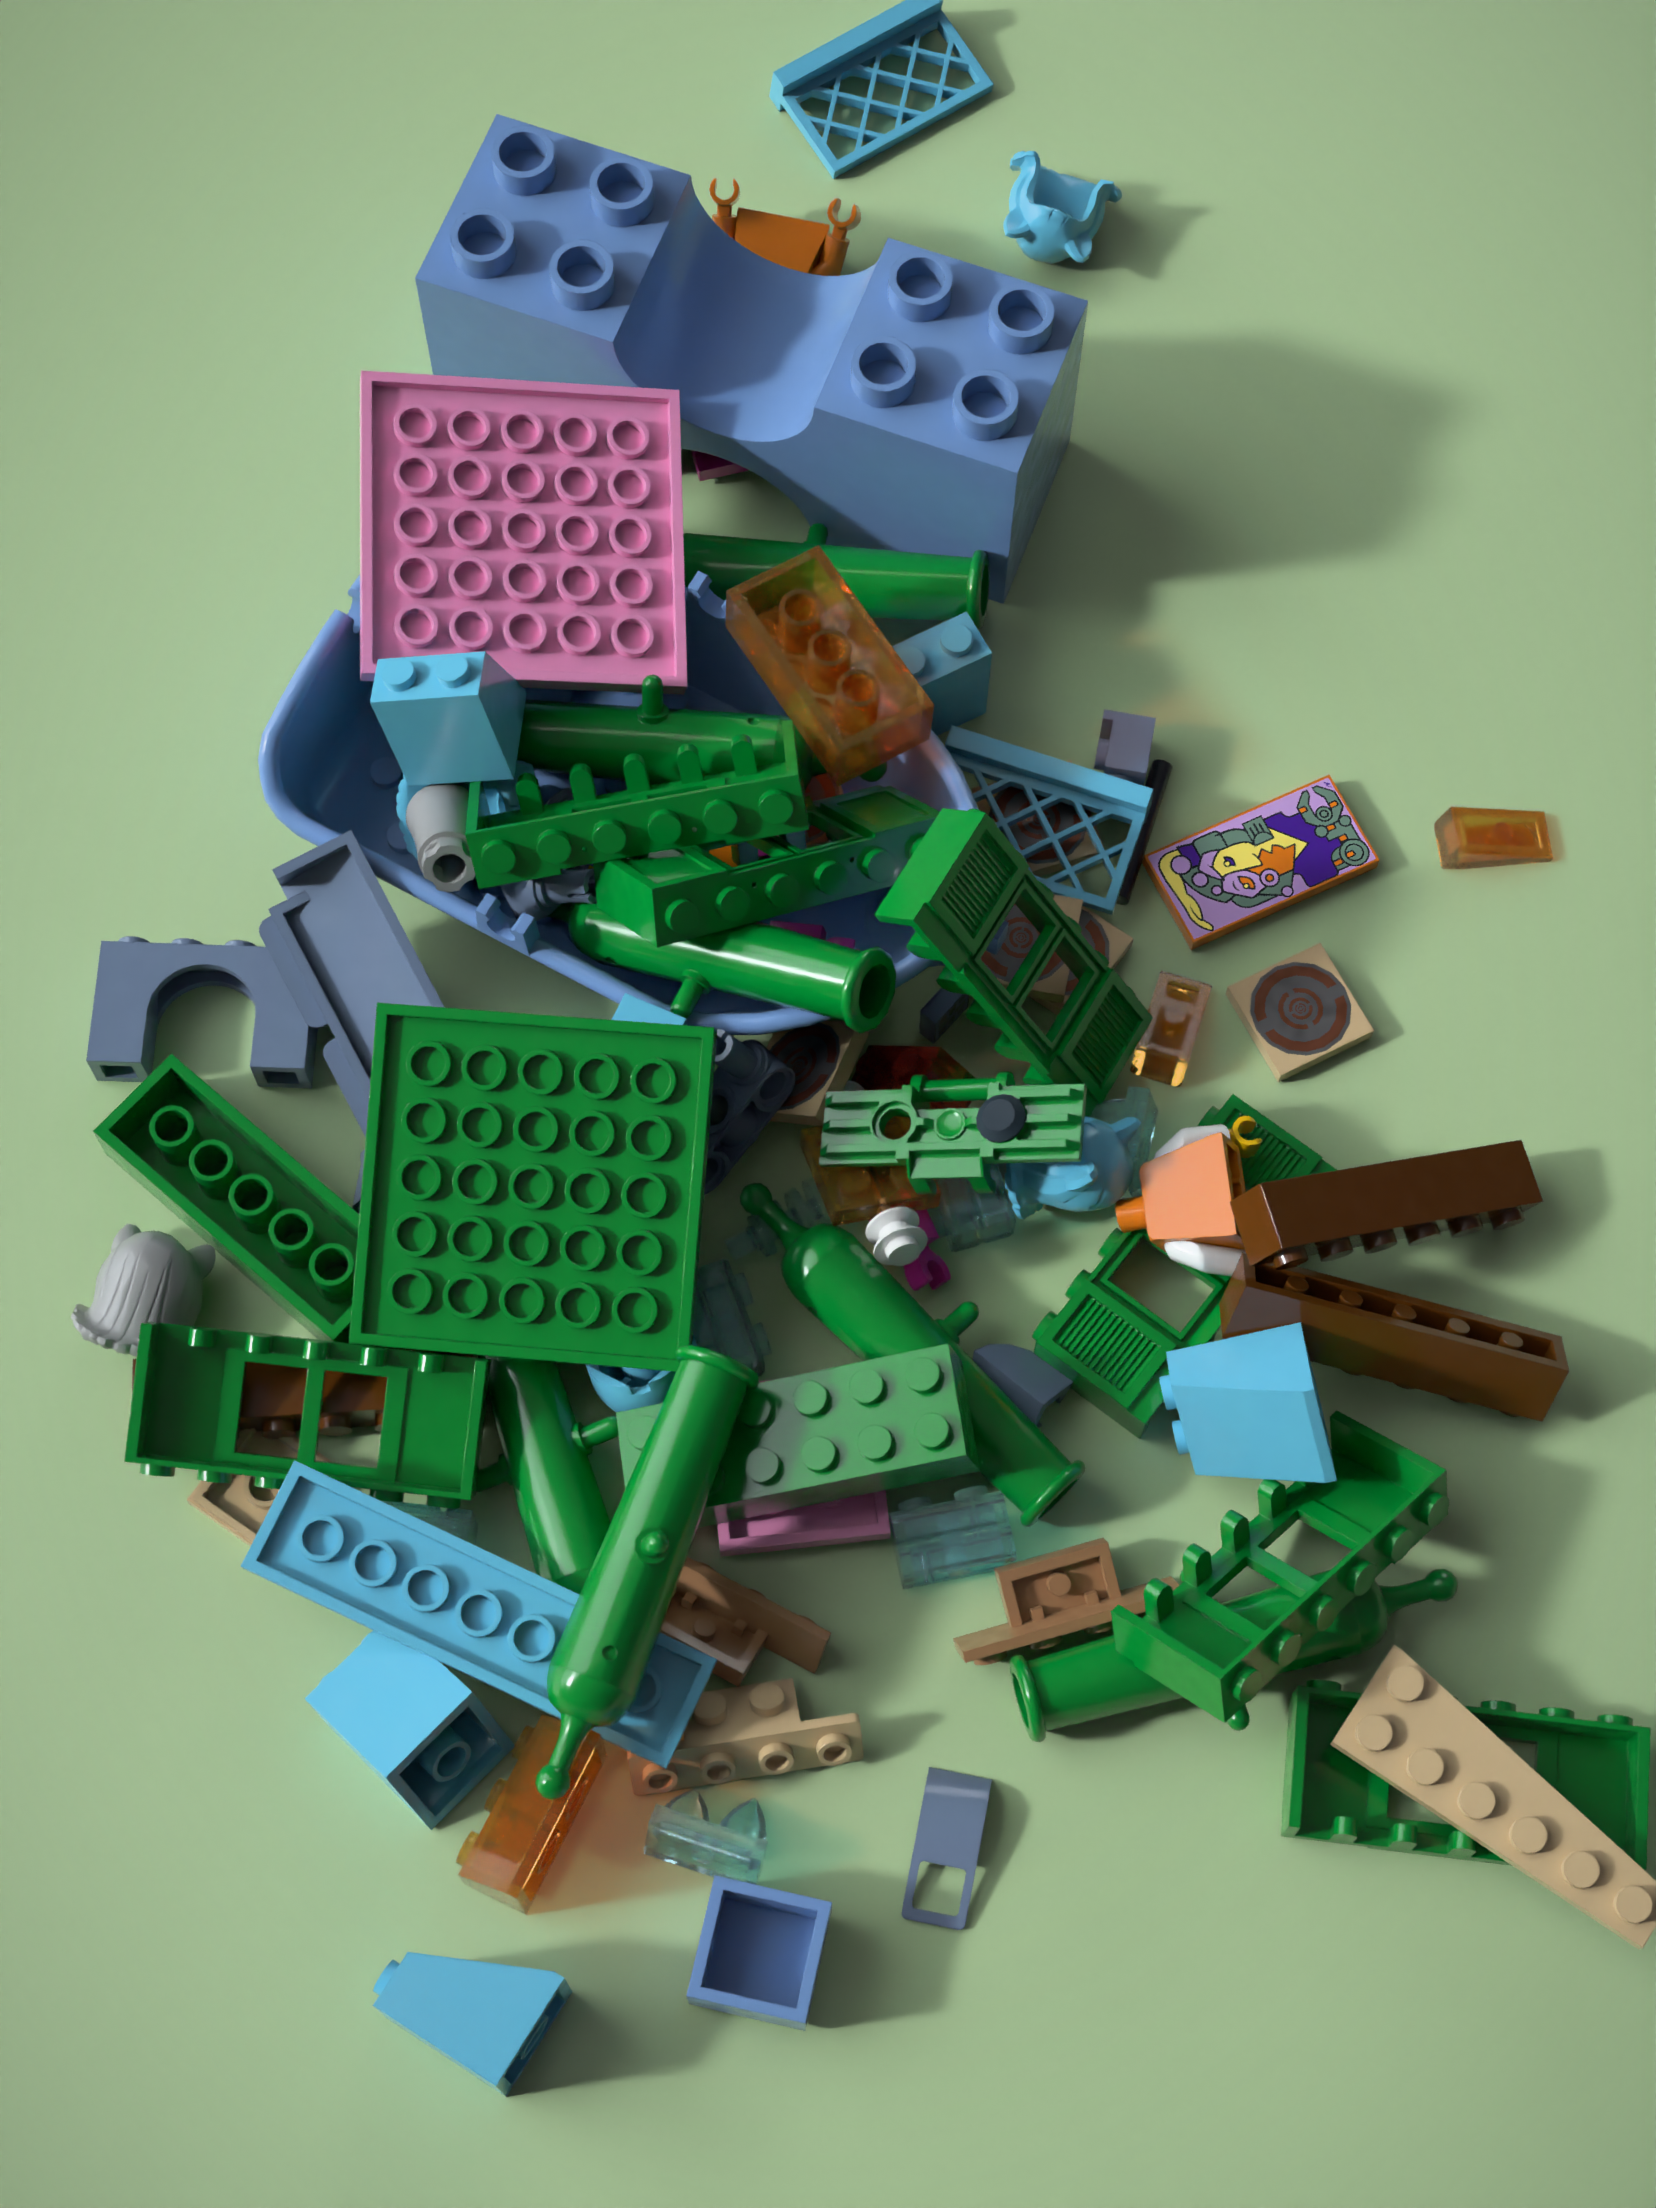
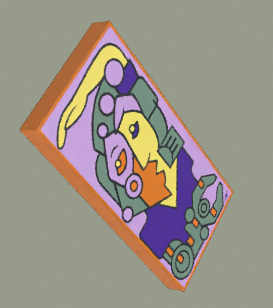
[1142,775,1380,950]

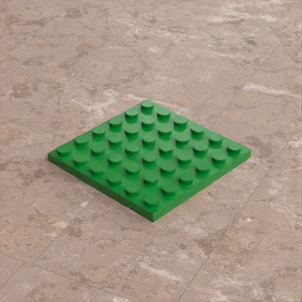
[349,1002,717,1372]

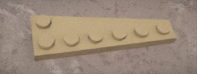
[1330,1645,1656,1950]

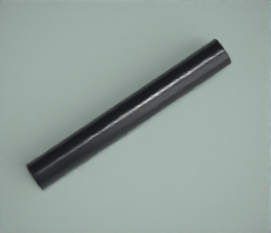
[1116,759,1173,905]

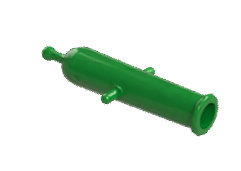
[683,523,990,638]
[517,675,887,790]
[547,882,896,1033]
[740,1183,1085,1527]
[535,1345,759,1800]
[477,1355,618,1595]
[1009,1569,1458,1742]

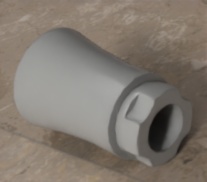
[406,783,475,892]

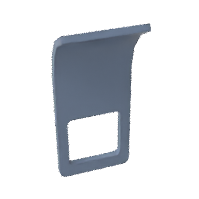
[902,1767,992,1930]

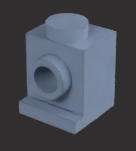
[1094,709,1156,786]

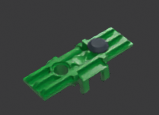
[819,1072,1087,1195]

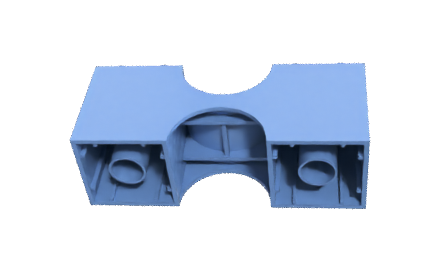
[415,114,1088,604]

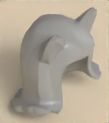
[71,1223,216,1357]

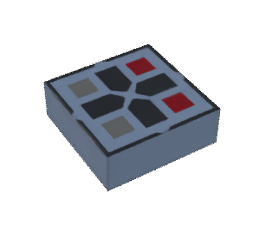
[919,987,969,1044]

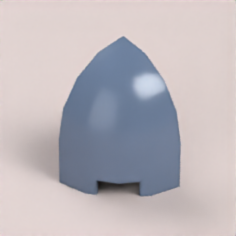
[972,1344,1073,1429]

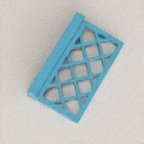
[769,0,994,179]
[945,725,1153,915]

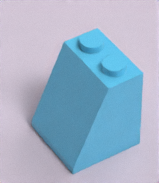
[851,612,992,736]
[370,651,526,786]
[1159,1322,1337,1483]
[305,1631,515,1830]
[373,1952,572,2097]

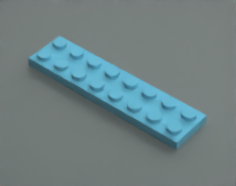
[241,1460,717,1770]

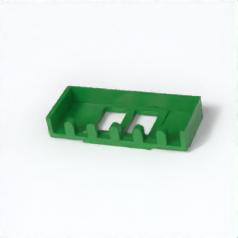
[465,719,809,889]
[593,785,940,948]
[874,808,1153,1117]
[1032,1094,1337,1439]
[124,1321,491,1509]
[1111,1410,1449,1723]
[1281,1679,1651,1870]

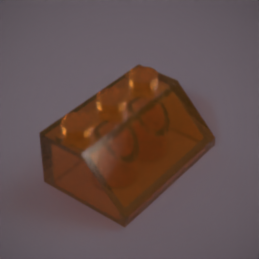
[456,1715,608,1915]

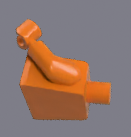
[709,178,861,276]

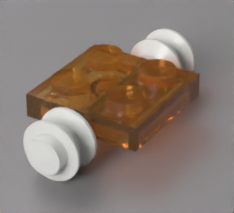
[800,1081,941,1266]

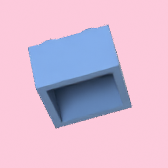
[686,1875,832,2031]

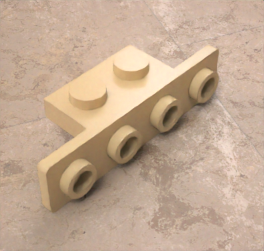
[627,1678,864,1796]

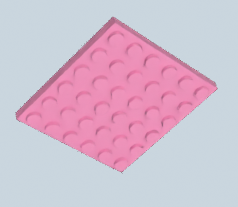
[360,370,687,695]

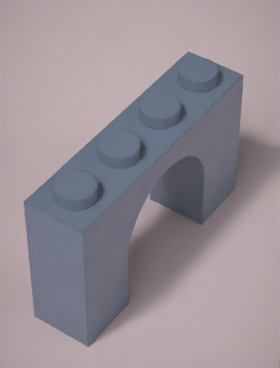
[86,936,318,1089]

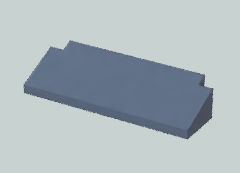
[259,830,444,1137]

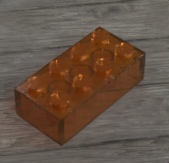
[726,545,934,786]

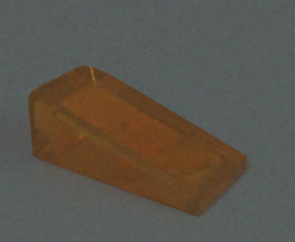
[1434,806,1553,869]
[1130,970,1212,1087]

